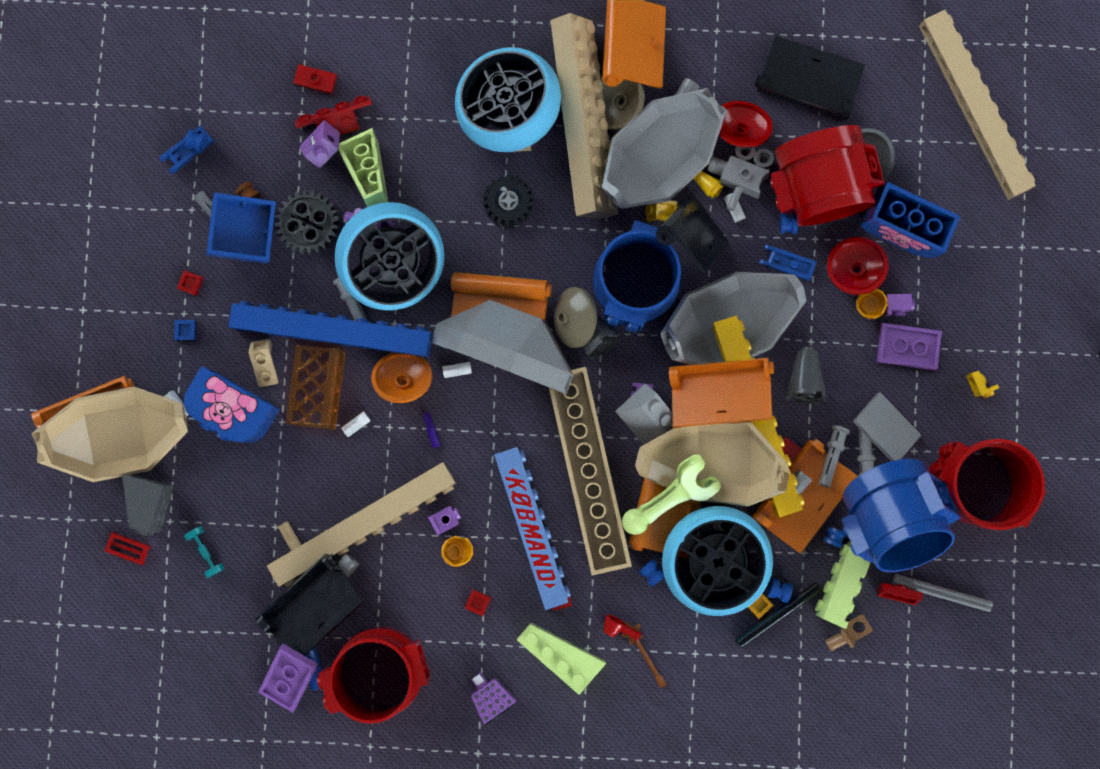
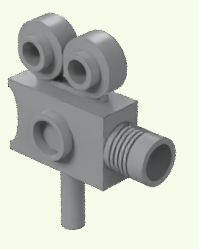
[707,146,774,211]

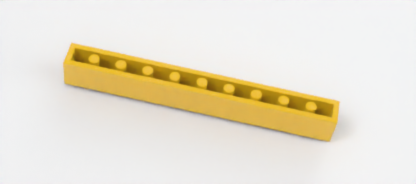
[712,315,804,518]

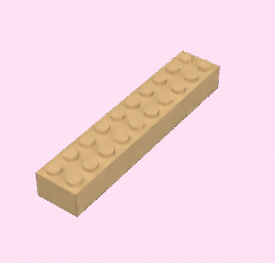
[550,13,618,219]
[549,367,632,575]

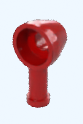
[603,614,641,642]

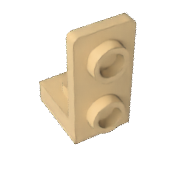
[248,338,279,387]

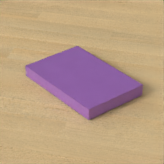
[876,323,942,371]
[258,644,318,713]

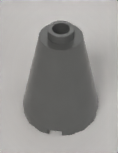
[582,315,620,360]
[786,347,827,404]

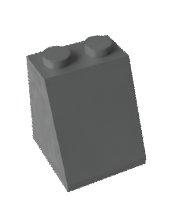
[122,475,174,536]

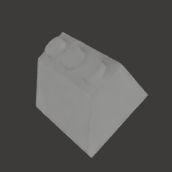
[615,384,673,445]

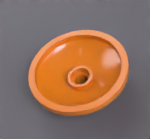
[371,353,432,403]

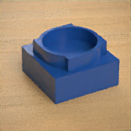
[206,193,276,264]

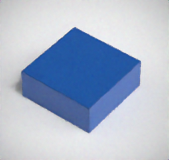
[174,320,196,341]

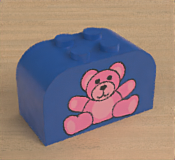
[861,182,960,258]
[184,366,280,443]

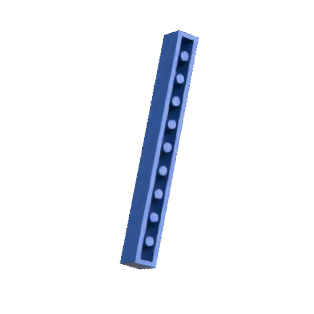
[228,301,433,358]

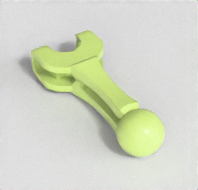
[622,454,721,535]

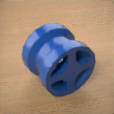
[184,129,207,153]
[779,213,798,234]
[823,526,847,549]

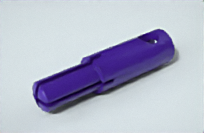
[423,413,441,449]

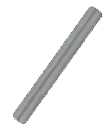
[893,574,993,612]

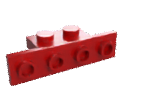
[295,95,372,138]

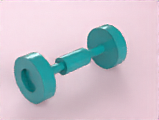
[183,526,225,578]

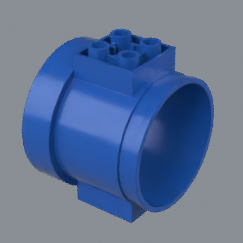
[593,220,681,333]
[841,459,961,572]

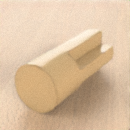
[278,522,302,551]

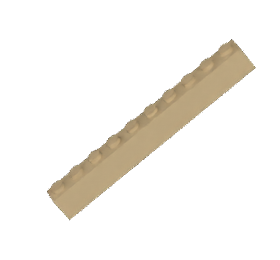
[919,10,1036,200]
[267,462,456,588]

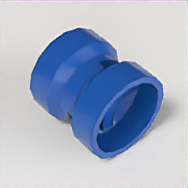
[638,559,664,587]
[767,577,793,603]

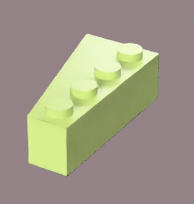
[338,128,388,207]
[815,541,870,629]
[517,623,606,695]

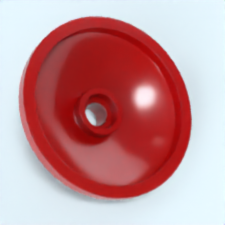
[719,101,773,148]
[827,237,889,295]

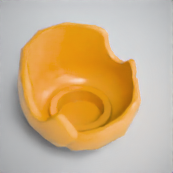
[856,289,888,319]
[441,536,473,567]

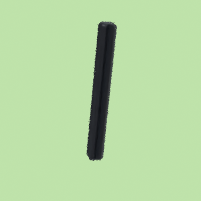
[735,582,822,648]

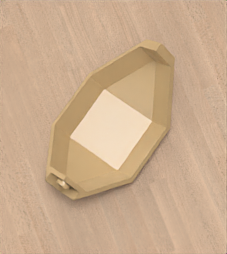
[31,387,188,482]
[635,422,790,506]

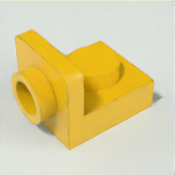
[645,200,677,222]
[965,370,999,399]

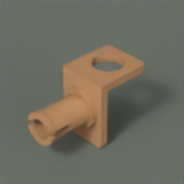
[826,614,873,651]

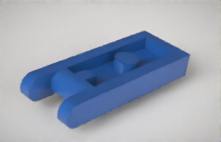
[159,125,214,174]
[759,244,817,281]

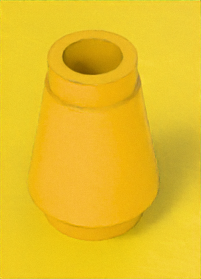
[693,171,723,199]

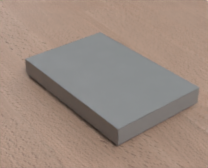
[853,392,921,461]

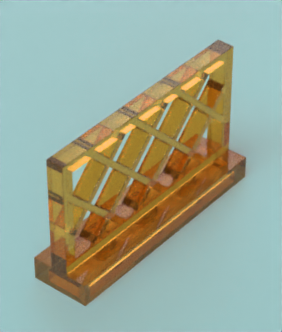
[286,345,346,430]

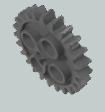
[274,190,340,255]

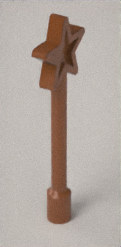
[621,622,667,688]

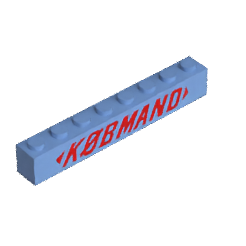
[494,447,571,610]

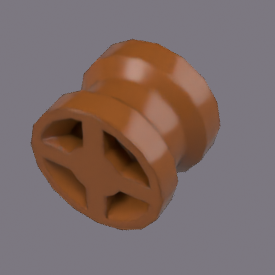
[235,181,260,199]

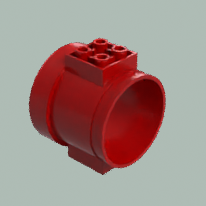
[771,125,885,226]
[929,439,1047,530]
[317,627,431,724]

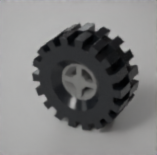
[483,175,534,228]

